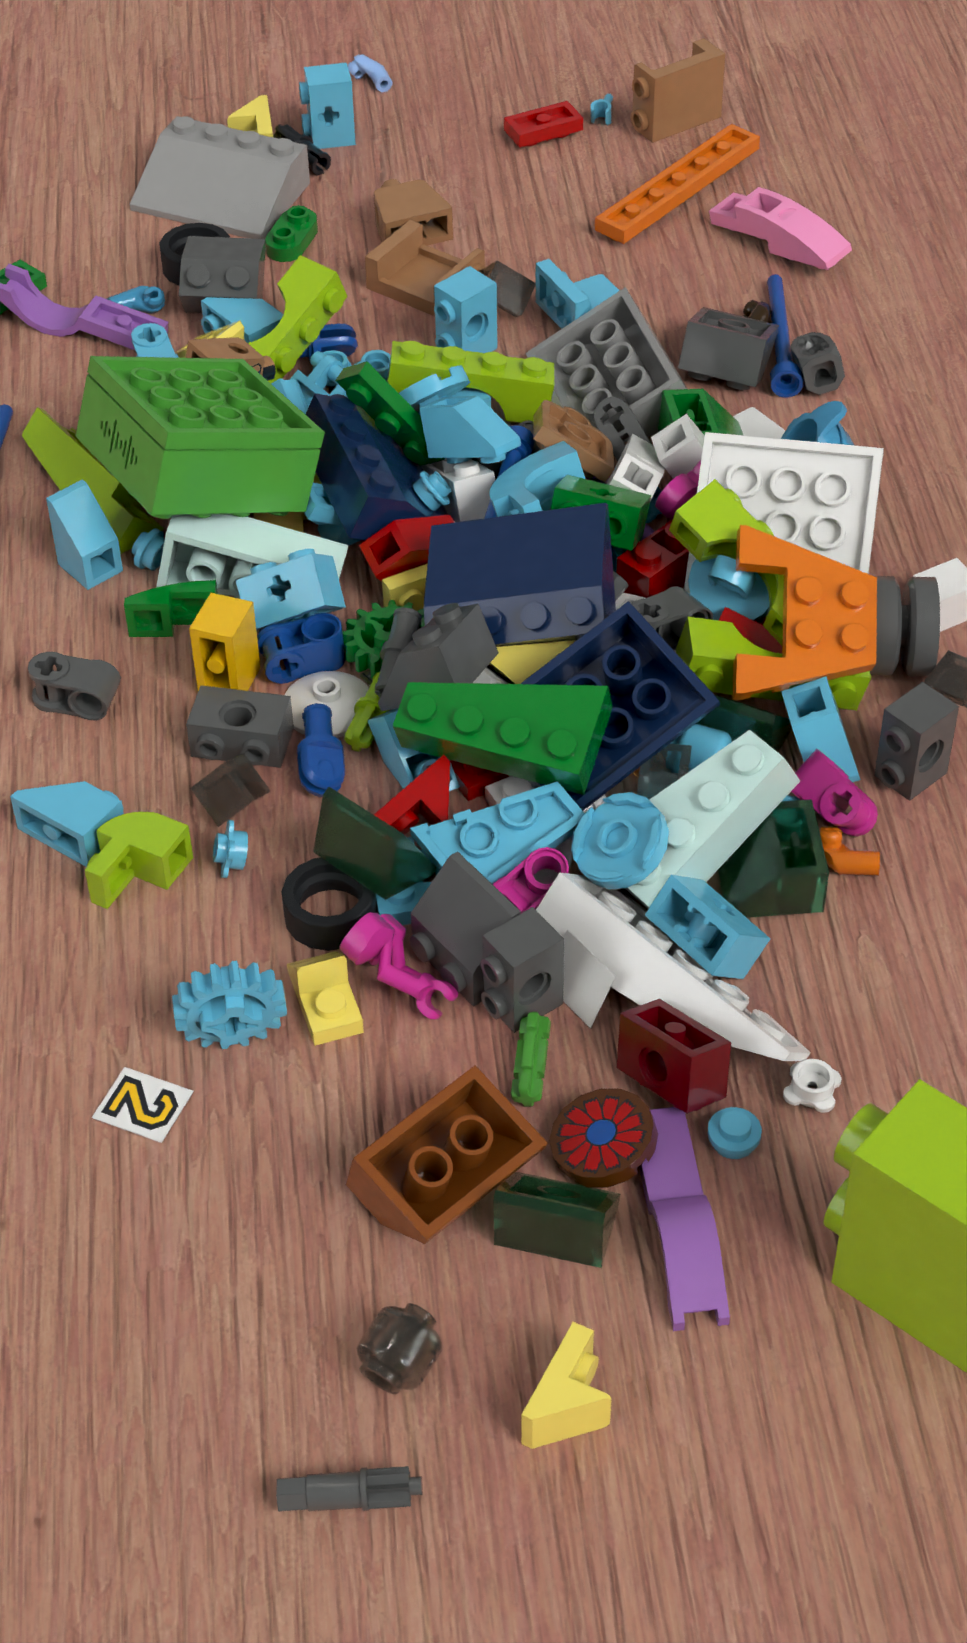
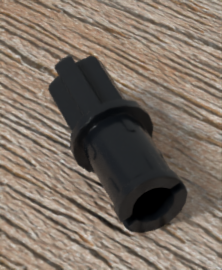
[273,124,331,175]

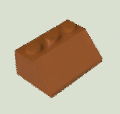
[346,1065,548,1244]

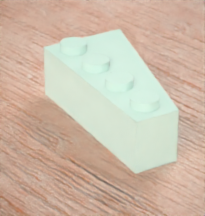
[156,513,349,599]
[624,730,800,909]

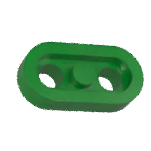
[265,206,318,262]

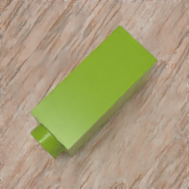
[823,1079,967,1373]

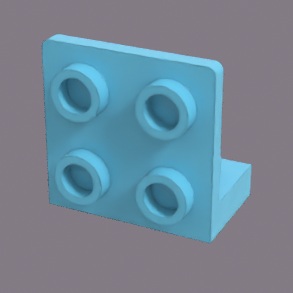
[535,259,620,329]

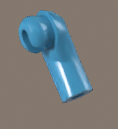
[107,286,165,313]

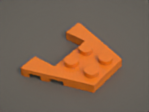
[732,525,877,700]

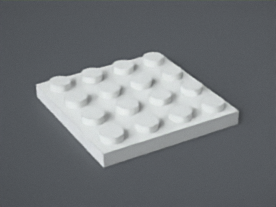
[684,432,884,617]

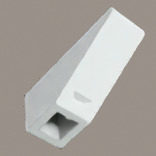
[607,434,665,501]
[422,458,495,522]

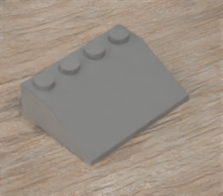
[130,116,310,239]
[525,287,687,442]

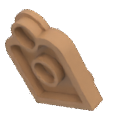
[533,400,614,482]

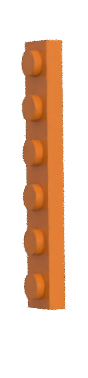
[595,124,760,244]

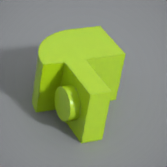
[85,811,193,909]

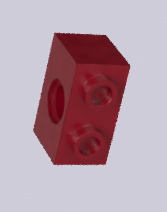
[616,998,731,1114]

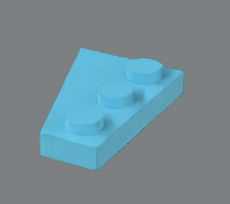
[410,781,585,884]

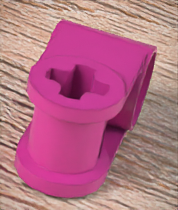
[791,748,878,837]
[493,847,569,913]

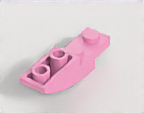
[709,187,852,270]

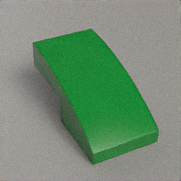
[124,580,218,637]

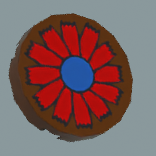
[549,1088,658,1188]

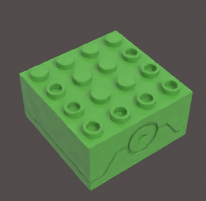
[76,356,325,519]

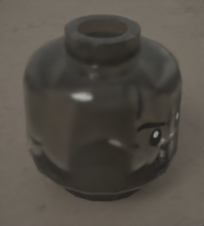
[356,1303,443,1394]

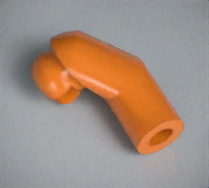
[813,826,880,876]

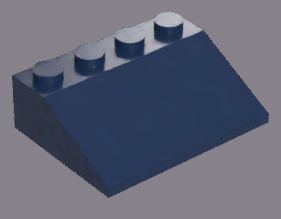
[305,393,448,540]
[424,503,616,647]
[521,601,720,811]

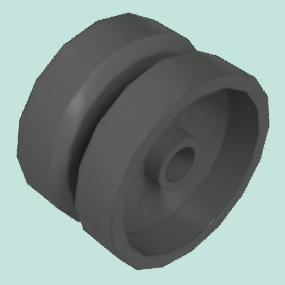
[870,576,940,676]

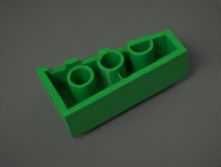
[393,682,612,795]

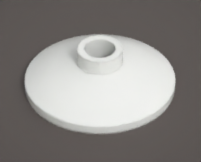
[285,671,369,738]

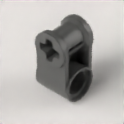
[631,586,713,650]
[28,652,121,721]

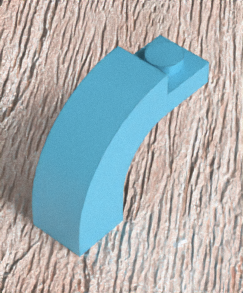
[489,441,585,517]

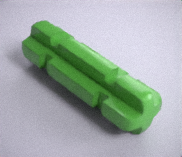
[511,1012,551,1107]

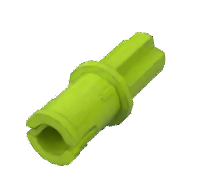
[344,672,389,752]

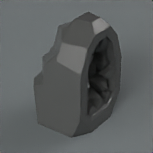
[790,332,845,395]

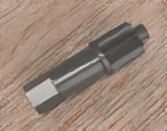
[276,1466,423,1511]

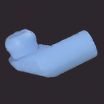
[348,54,392,92]

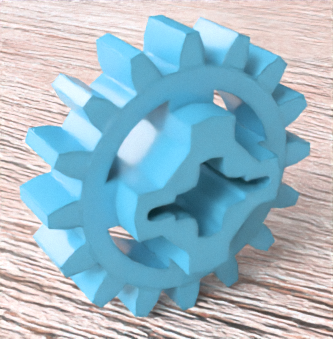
[172,961,287,1049]

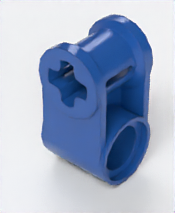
[257,613,346,684]

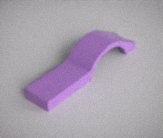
[0,264,168,350]
[639,1107,730,1331]

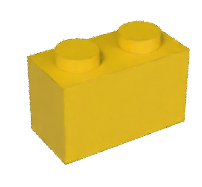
[189,593,261,691]

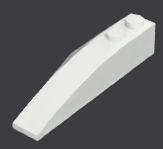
[536,872,811,1061]

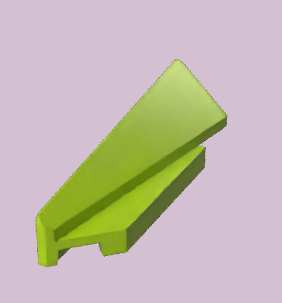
[22,407,163,554]

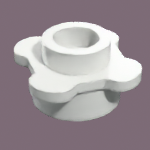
[783,1059,841,1113]

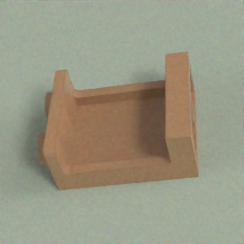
[631,38,725,143]
[365,220,487,316]

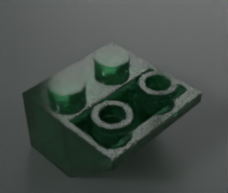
[716,799,829,918]

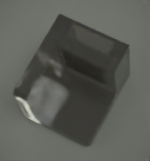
[482,260,536,317]
[924,650,967,708]
[190,753,270,827]

